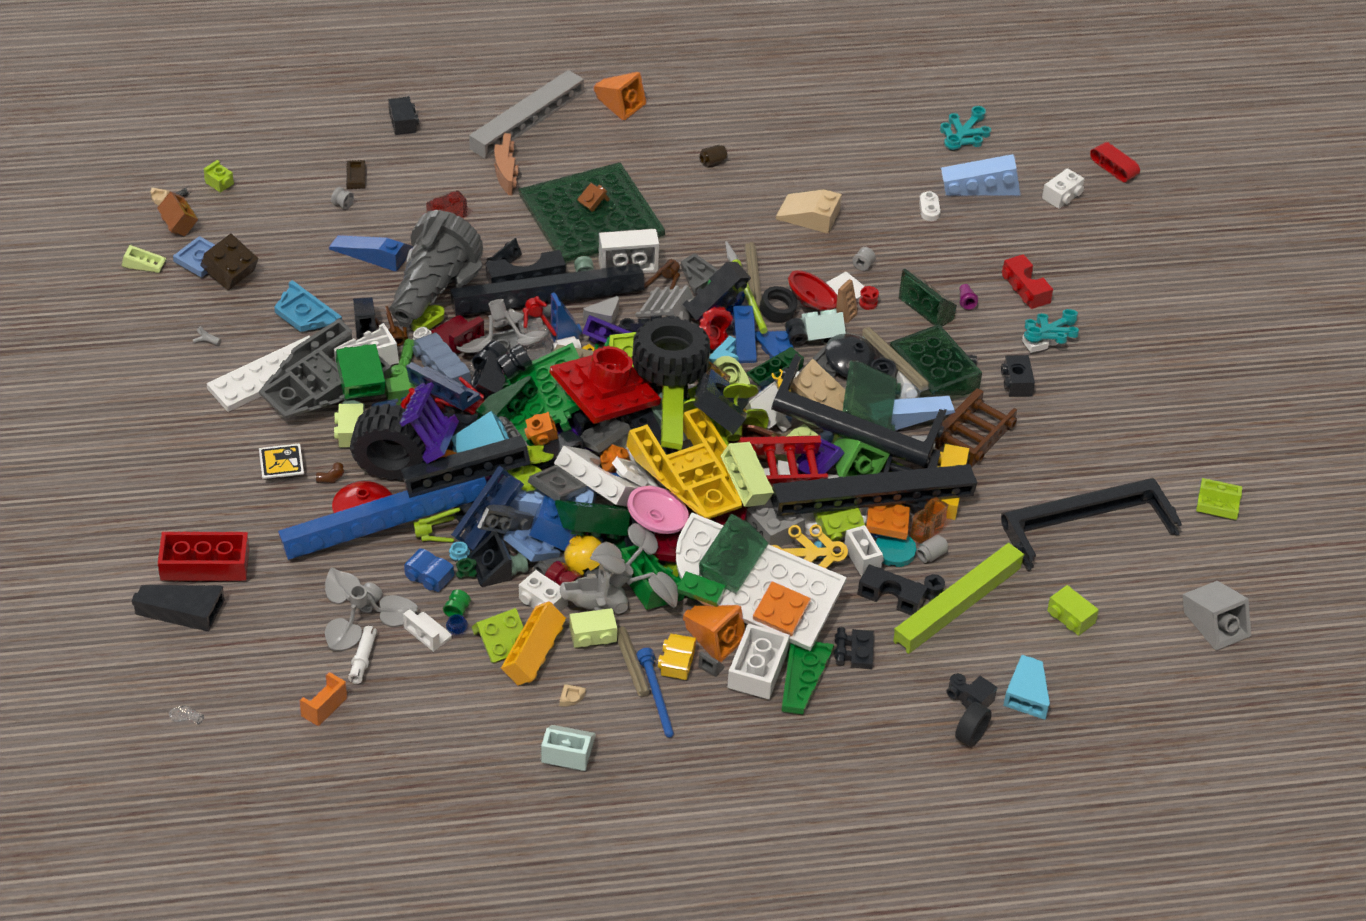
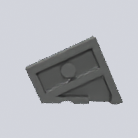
[681,253,718,294]

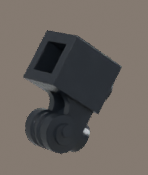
[946,673,997,708]

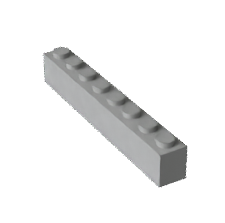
[469,70,584,159]

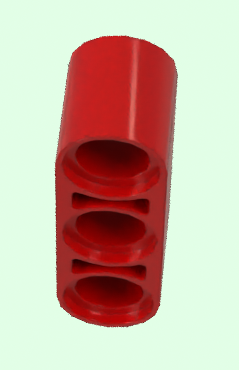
[1090,142,1140,182]

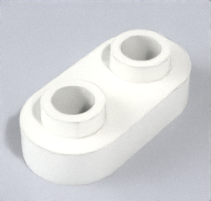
[919,191,940,221]

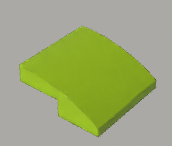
[1196,478,1242,520]

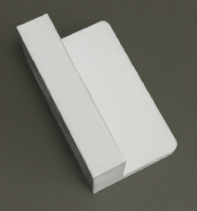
[403,609,452,652]

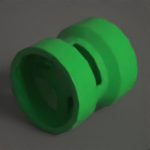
[443,590,471,620]

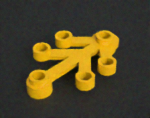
[771,524,848,569]

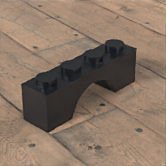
[486,250,566,284]

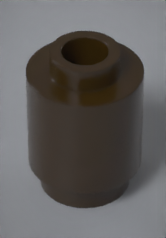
[699,145,728,167]

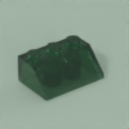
[899,269,957,329]
[699,514,768,594]

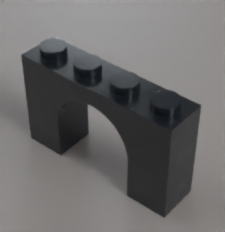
[694,369,749,435]

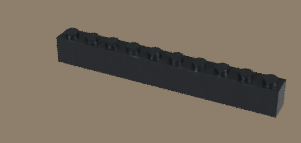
[450,264,644,316]
[770,464,978,517]

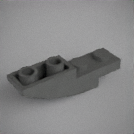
[477,505,534,534]

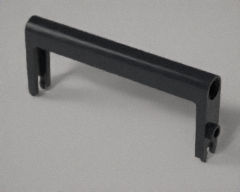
[771,353,947,467]
[1001,478,1182,571]

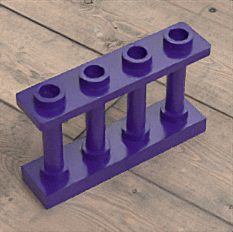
[400,382,459,464]

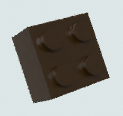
[200,233,259,291]

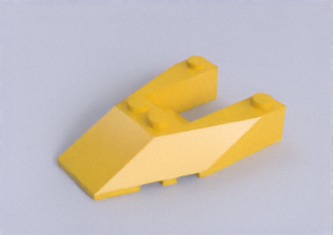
[626,408,742,519]

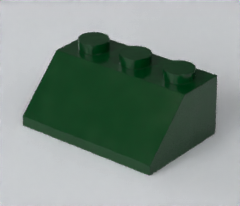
[555,500,630,539]

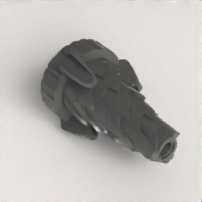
[389,210,483,327]

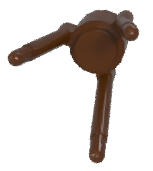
[640,259,680,291]
[375,306,408,347]

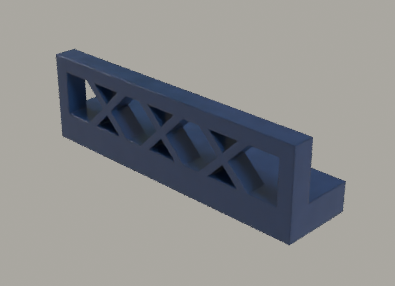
[406,362,481,410]
[451,466,524,551]

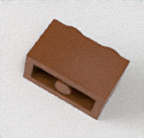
[157,191,198,236]

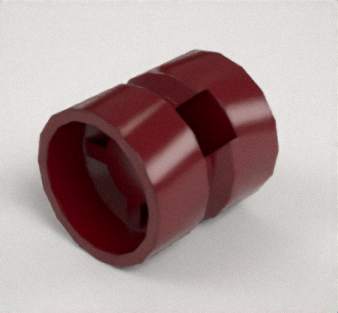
[545,561,584,586]

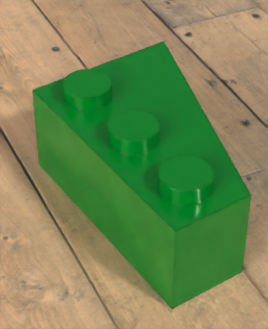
[620,545,684,610]

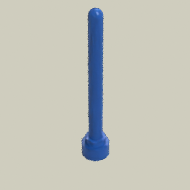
[636,648,674,738]

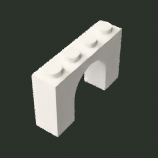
[554,446,641,506]

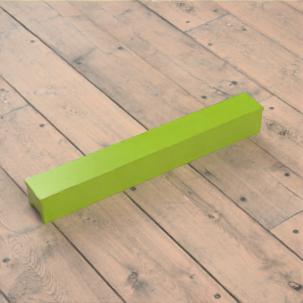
[893,542,1024,654]

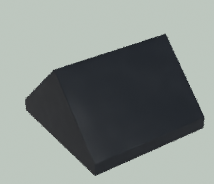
[468,532,512,587]

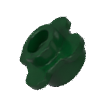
[456,558,477,579]

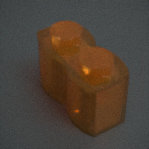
[910,497,949,544]

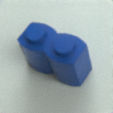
[404,548,454,592]

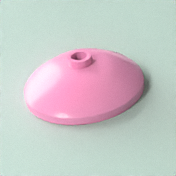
[627,486,689,534]

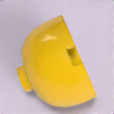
[564,535,602,574]

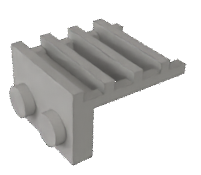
[635,285,694,320]

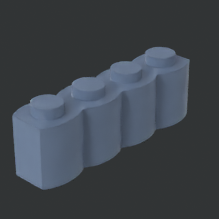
[412,332,471,386]

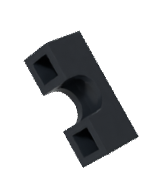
[857,564,928,616]

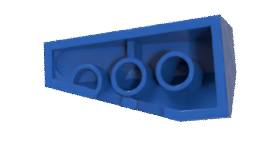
[329,235,413,272]

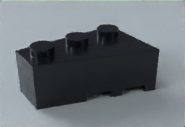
[683,262,751,320]

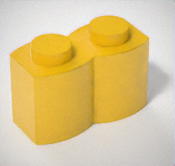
[658,633,696,680]

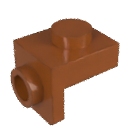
[577,183,610,212]

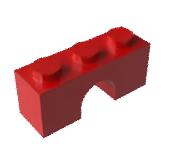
[1002,254,1053,309]

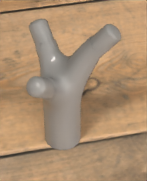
[193,326,221,346]

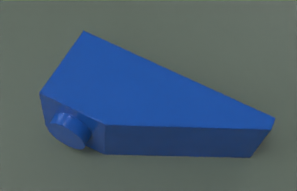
[551,293,582,343]
[732,306,757,363]

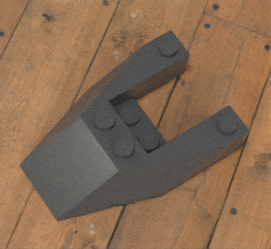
[259,318,391,419]

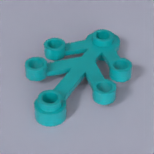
[940,106,991,150]
[1024,309,1079,344]

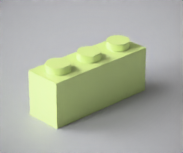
[721,442,774,507]

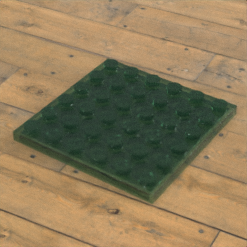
[519,162,665,262]

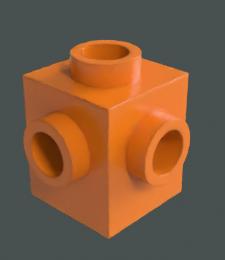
[525,412,559,446]
[600,444,630,473]

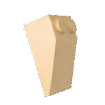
[776,190,842,233]

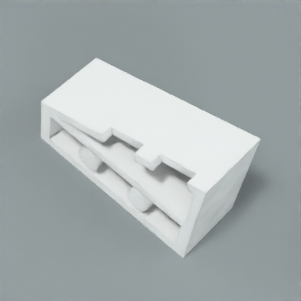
[334,323,399,366]

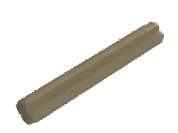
[617,626,650,697]

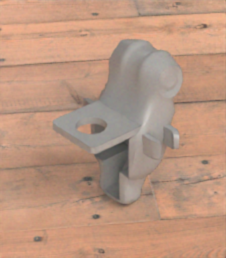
[560,564,628,614]

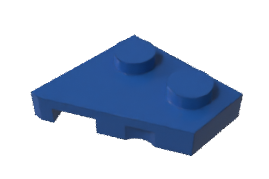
[755,331,793,359]

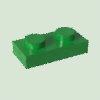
[677,571,726,607]

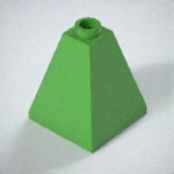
[833,437,889,477]

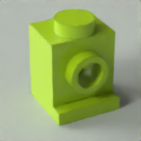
[204,160,234,193]

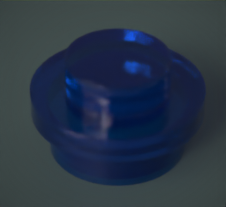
[446,614,468,635]

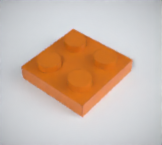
[866,504,910,540]
[753,581,811,637]

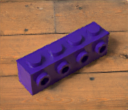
[582,315,632,344]

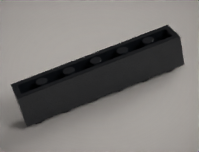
[401,435,531,498]

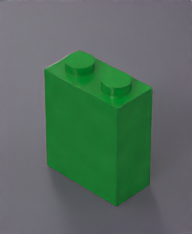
[336,344,385,399]

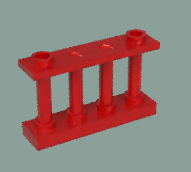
[739,435,828,486]

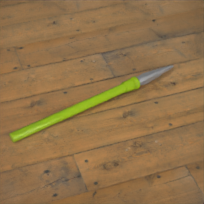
[725,241,768,334]

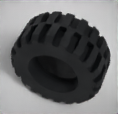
[632,317,710,387]
[350,404,426,481]

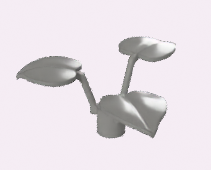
[456,299,549,353]
[590,523,678,608]
[325,567,418,651]

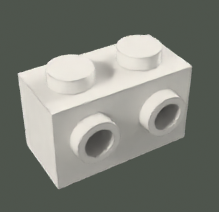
[1042,168,1084,209]
[844,525,884,577]
[519,570,568,612]

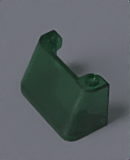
[841,360,901,439]

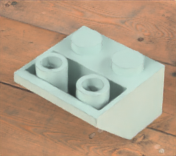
[800,309,846,341]
[541,725,596,771]

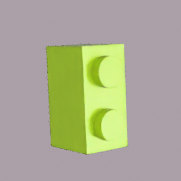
[1047,585,1099,636]

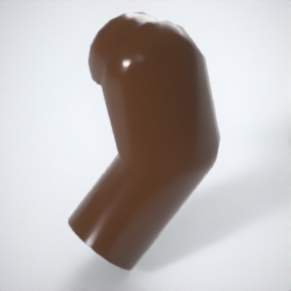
[316,462,344,483]

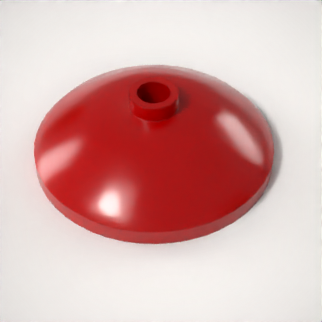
[788,270,838,311]
[332,481,392,513]

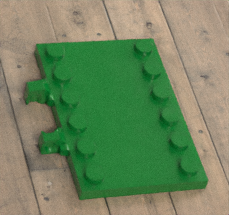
[474,342,581,446]

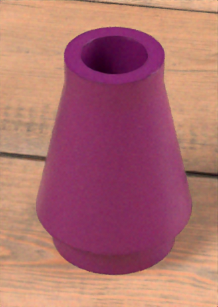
[959,284,978,310]

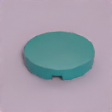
[876,535,916,567]

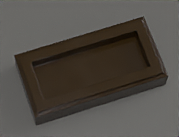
[346,160,365,189]

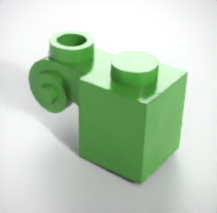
[385,365,415,405]

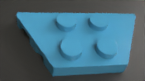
[274,280,342,332]

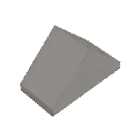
[583,296,619,324]

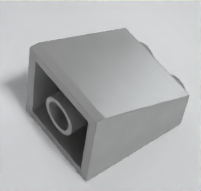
[1183,581,1251,650]

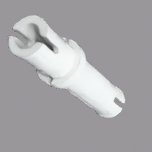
[348,626,377,684]

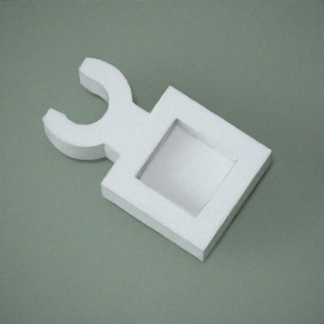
[1022,334,1058,353]

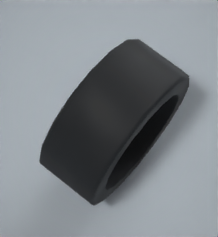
[759,286,798,323]
[955,702,992,747]

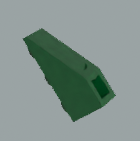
[746,347,804,386]
[476,376,538,420]

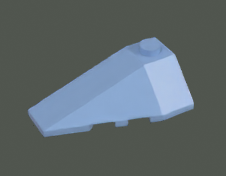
[868,396,955,431]

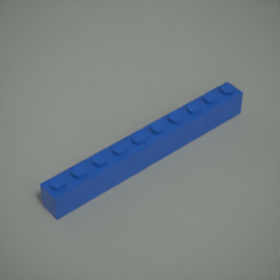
[278,477,489,560]

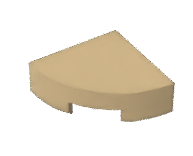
[151,188,170,206]
[559,684,586,706]

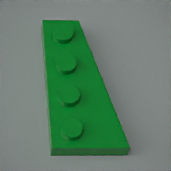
[781,642,834,714]

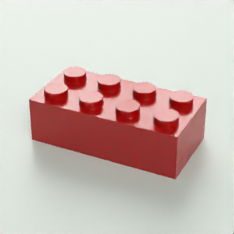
[157,532,250,581]

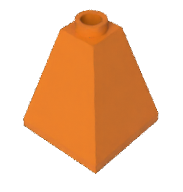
[594,72,646,121]
[683,605,745,662]

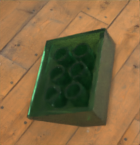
[890,324,982,396]

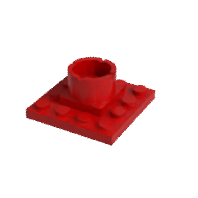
[549,346,661,424]

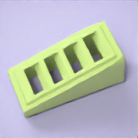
[122,245,166,272]

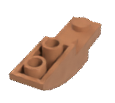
[494,133,519,195]

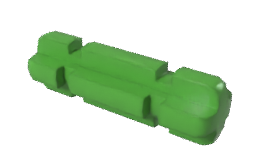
[398,339,414,369]

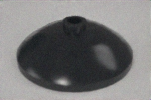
[825,334,880,381]

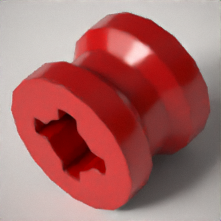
[859,286,879,310]

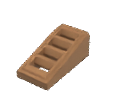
[836,279,857,323]

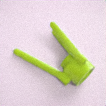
[414,508,460,542]

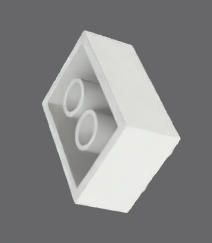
[599,229,659,273]
[727,623,790,699]

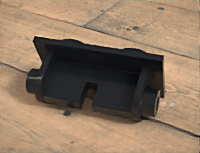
[485,238,522,264]

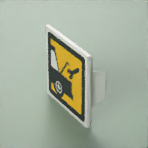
[259,444,304,479]

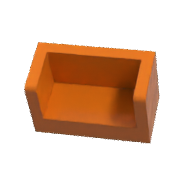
[300,672,347,727]

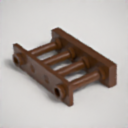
[935,388,1017,468]

